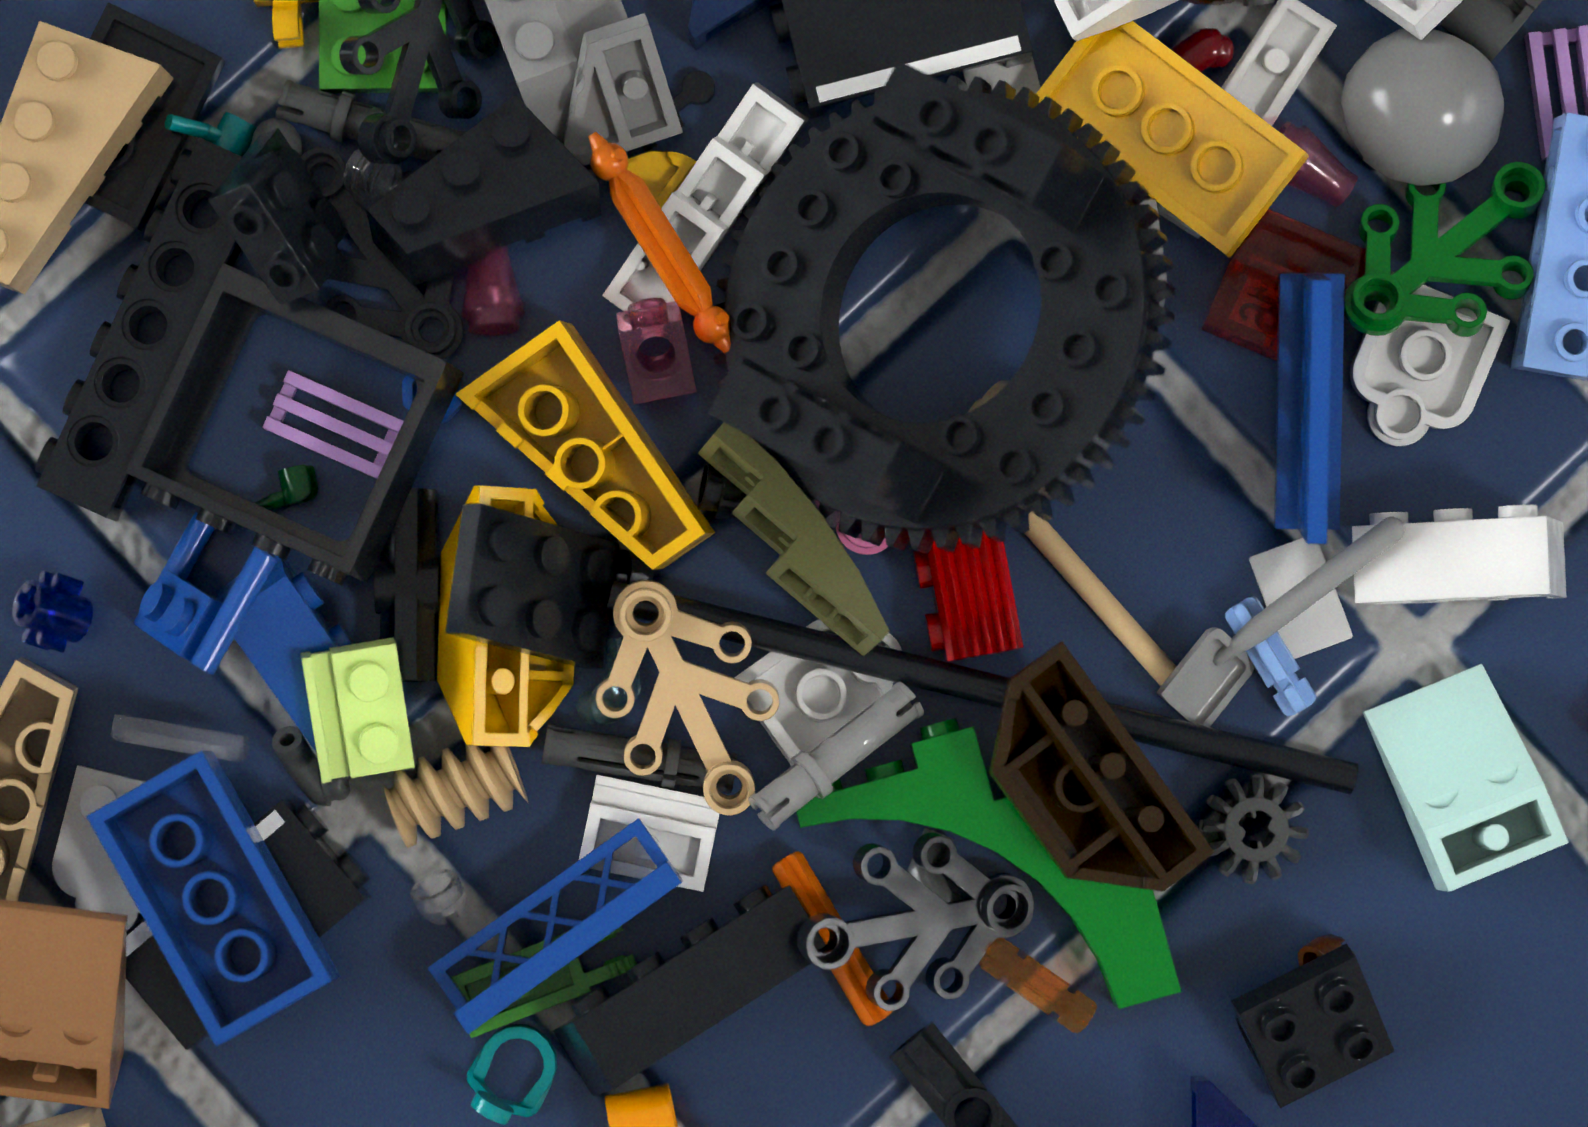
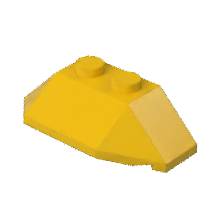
[437,485,574,747]

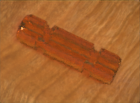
[979,938,1097,1034]

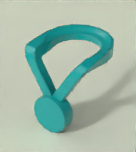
[467,1024,558,1125]

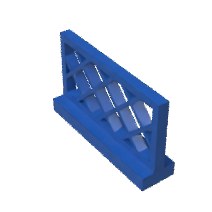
[1274,272,1345,544]

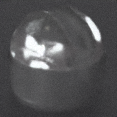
[410,869,467,926]

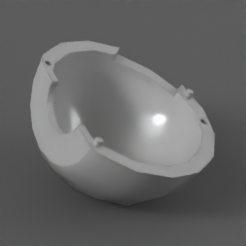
[1340,28,1504,186]

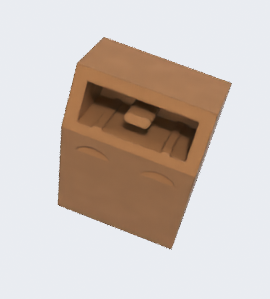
[0,899,127,1109]

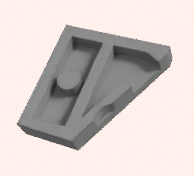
[562,13,683,166]

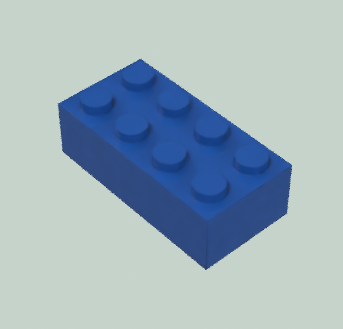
[86,750,341,1047]

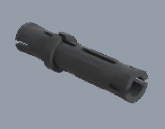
[276,79,467,161]
[541,723,738,794]

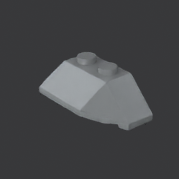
[485,0,628,143]

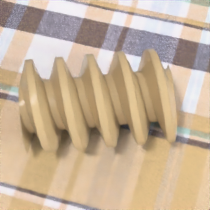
[384,745,528,848]

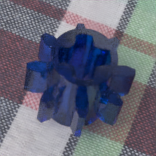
[12,570,93,653]

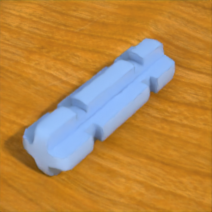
[1225,596,1316,717]

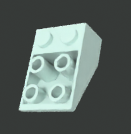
[1362,664,1569,892]

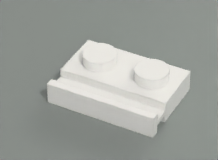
[579,775,719,892]

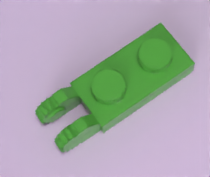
[451,926,637,1038]

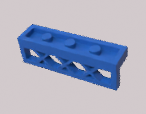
[427,818,683,1034]

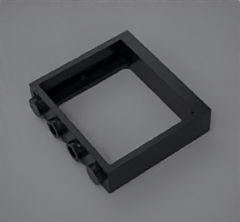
[125,263,464,586]

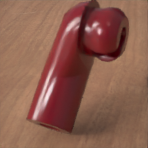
[1171,28,1234,72]

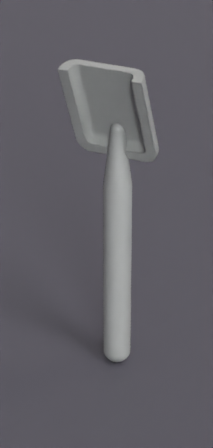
[1156,517,1405,727]

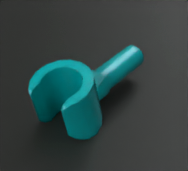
[165,112,256,155]

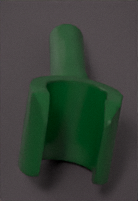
[239,465,318,527]

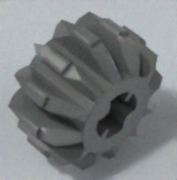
[1198,775,1309,884]

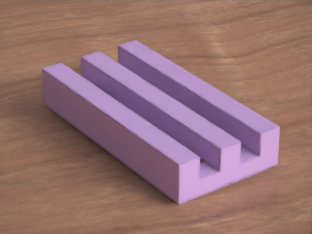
[1524,25,1588,161]
[262,370,404,479]

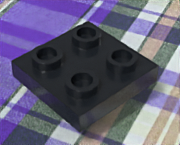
[1231,943,1395,1108]

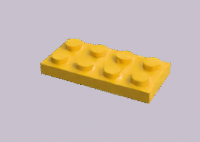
[1036,21,1309,258]

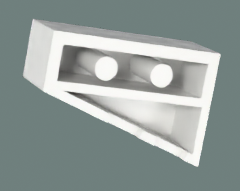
[1352,505,1567,605]

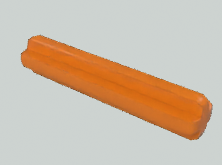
[772,851,893,1026]

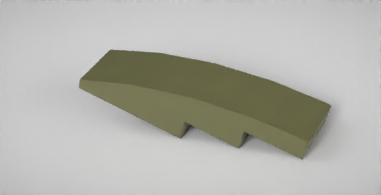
[698,422,889,657]

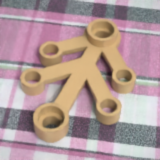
[596,580,779,815]

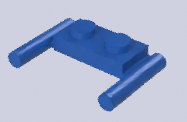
[133,512,278,675]

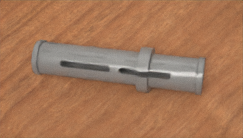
[748,681,924,831]

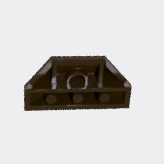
[989,641,1214,891]

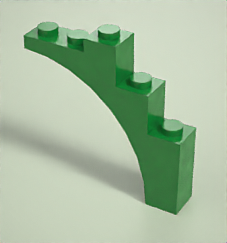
[796,718,1181,1009]

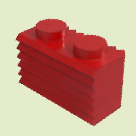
[913,530,1024,662]

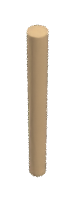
[1024,512,1177,687]

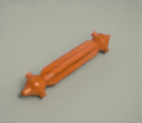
[588,132,731,354]

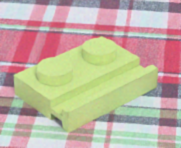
[300,637,415,783]

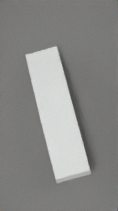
[602,82,808,333]

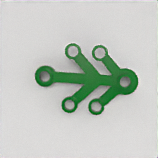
[1344,162,1545,337]

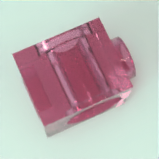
[616,298,697,405]

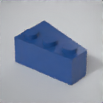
[216,554,354,752]

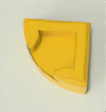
[627,151,697,208]

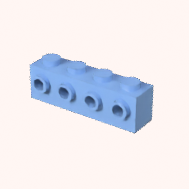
[1510,113,1588,381]

